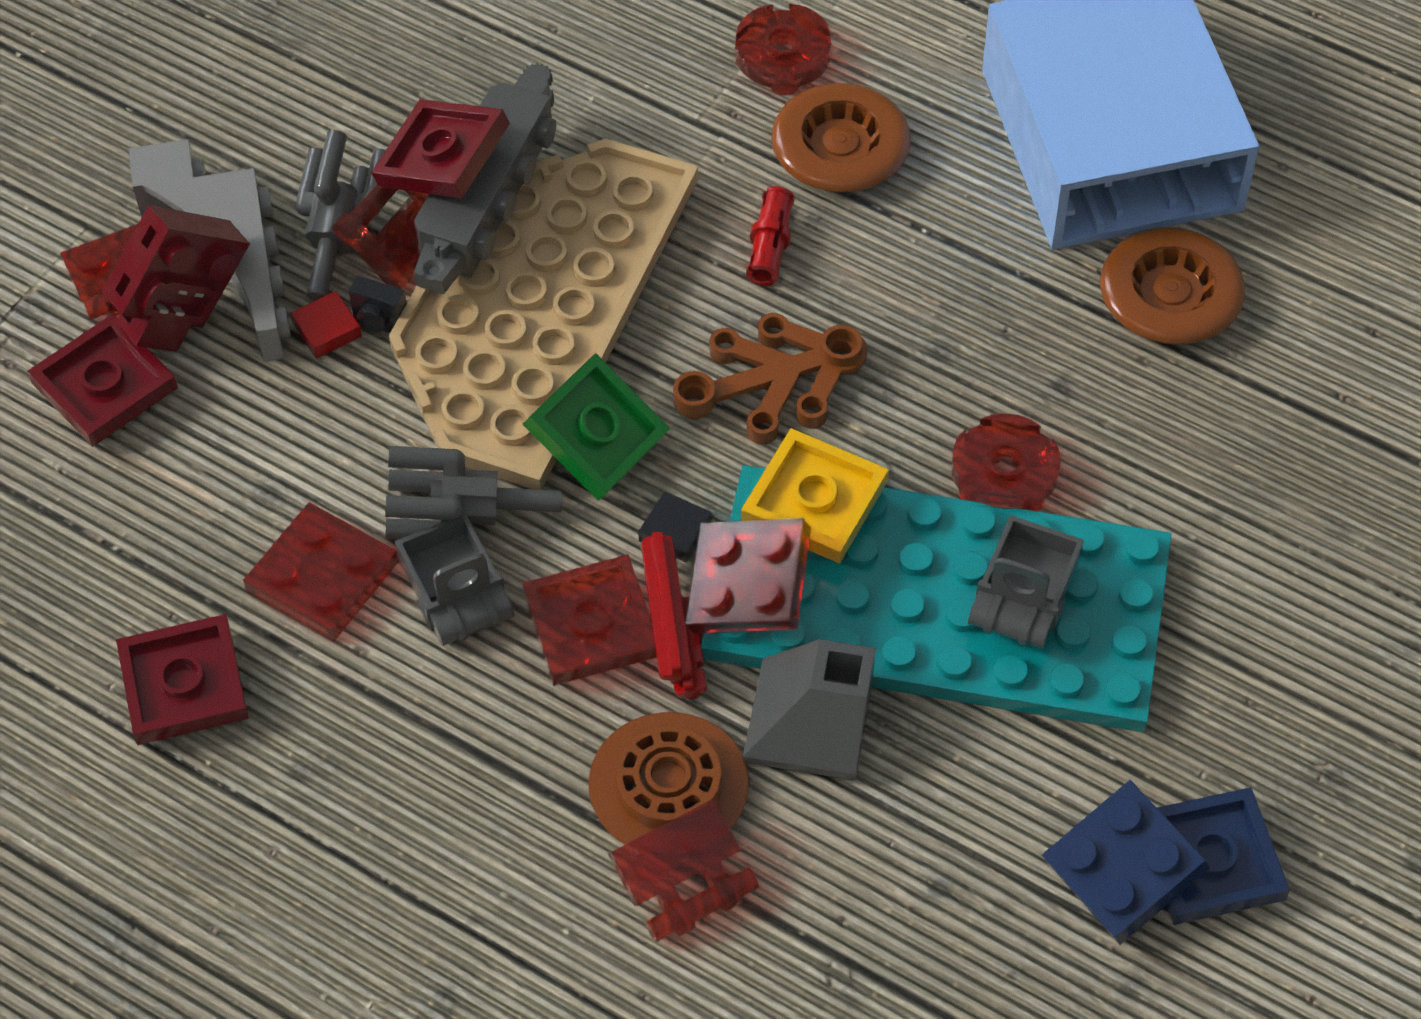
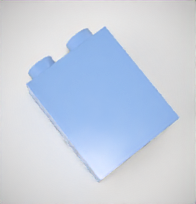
[982,0,1259,250]

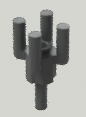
[295,130,386,301]
[385,446,562,540]

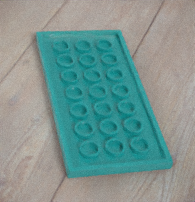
[701,465,1172,733]

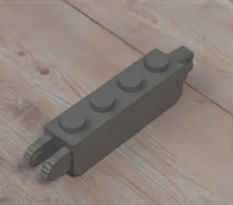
[414,63,557,294]

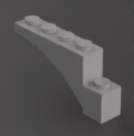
[128,139,291,362]

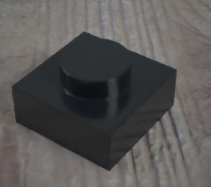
[348,275,407,333]

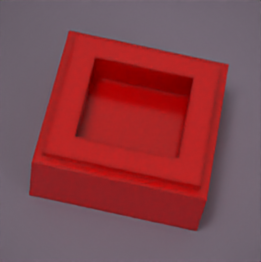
[290,291,362,359]

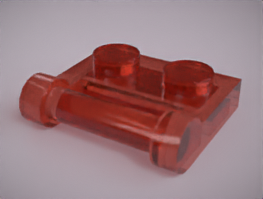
[332,183,429,289]

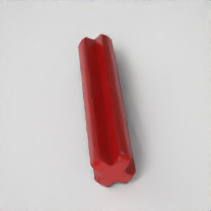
[641,532,693,684]

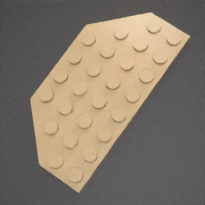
[389,138,699,490]

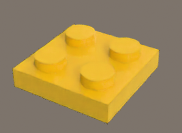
[741,428,889,564]

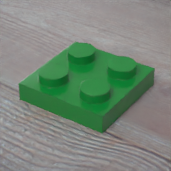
[523,353,670,501]

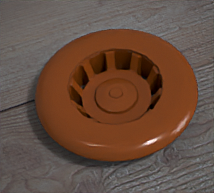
[771,83,911,192]
[1100,227,1245,344]
[588,712,749,856]

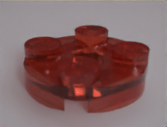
[735,4,832,96]
[951,413,1061,511]

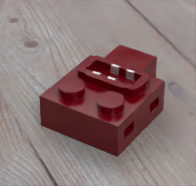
[102,205,250,352]

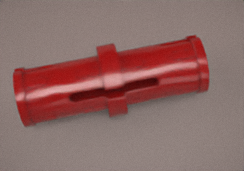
[746,186,795,286]

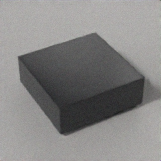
[638,491,712,563]

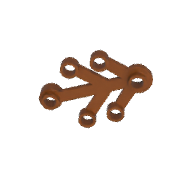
[673,313,867,444]

